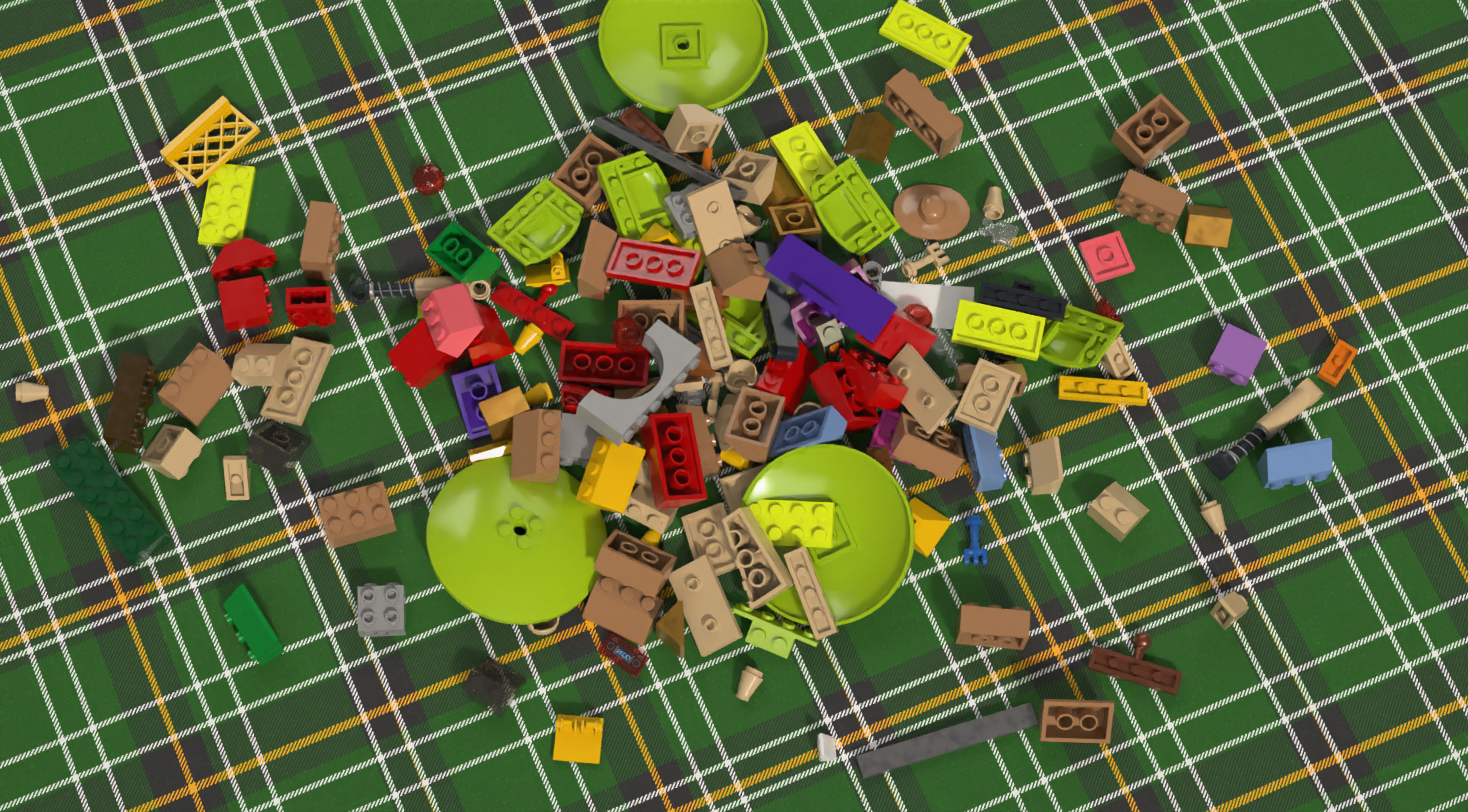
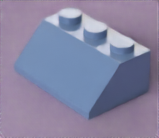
[769,405,848,458]
[962,423,1007,493]
[1257,437,1333,490]

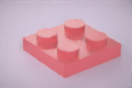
[1078,231,1135,284]

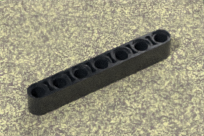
[750,240,799,362]

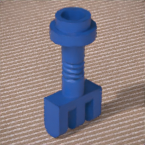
[963,515,987,565]

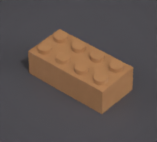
[882,68,964,159]

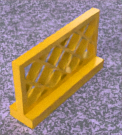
[160,96,261,188]

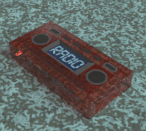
[598,633,649,678]

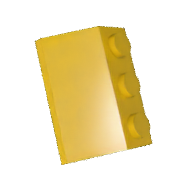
[576,436,646,514]

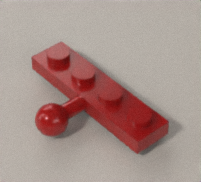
[490,281,575,344]

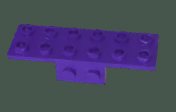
[765,233,897,343]

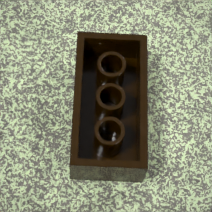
[102,353,159,455]

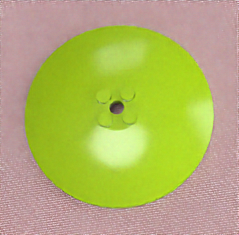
[598,0,768,114]
[739,444,915,626]
[426,456,607,625]

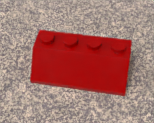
[558,340,650,388]
[641,413,707,509]

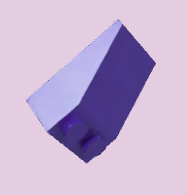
[449,361,502,440]

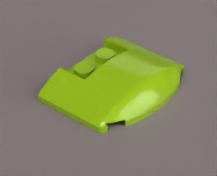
[597,150,674,240]
[810,157,901,257]
[486,177,584,266]
[686,276,767,360]
[1039,304,1124,369]

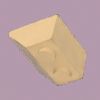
[663,104,725,153]
[720,150,777,205]
[231,343,291,387]
[140,424,205,480]
[1023,436,1064,495]
[1086,481,1149,542]

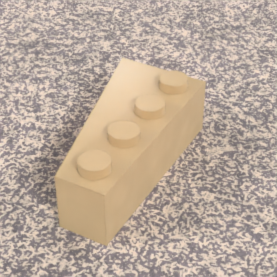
[722,507,795,609]

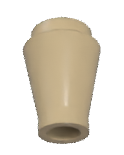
[983,186,1004,220]
[16,381,49,403]
[1200,500,1227,535]
[735,666,763,702]

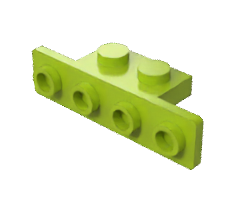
[732,602,820,659]

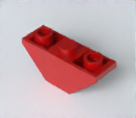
[210,237,278,282]

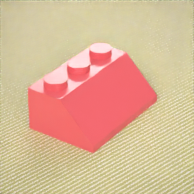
[420,283,484,358]

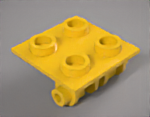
[525,251,570,287]
[553,714,604,764]

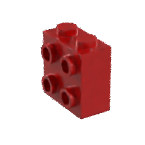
[218,275,274,332]
[286,286,336,328]

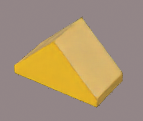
[638,223,682,247]

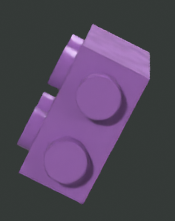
[1206,323,1268,386]

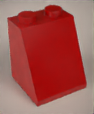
[387,318,468,389]

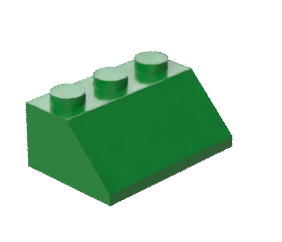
[424,220,503,283]
[223,584,285,666]

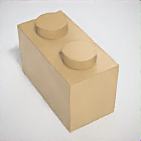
[624,485,678,534]

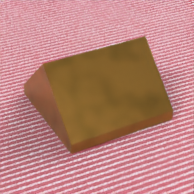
[843,112,896,165]
[759,162,803,217]
[768,202,822,241]
[1184,204,1233,249]
[478,386,531,443]
[656,601,685,658]

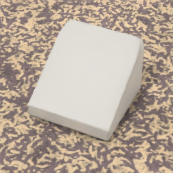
[817,733,837,762]

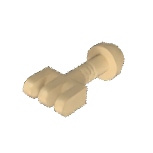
[901,242,950,277]
[707,372,725,423]

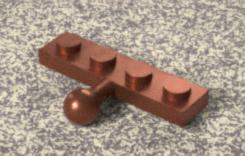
[618,104,693,176]
[1087,632,1182,696]

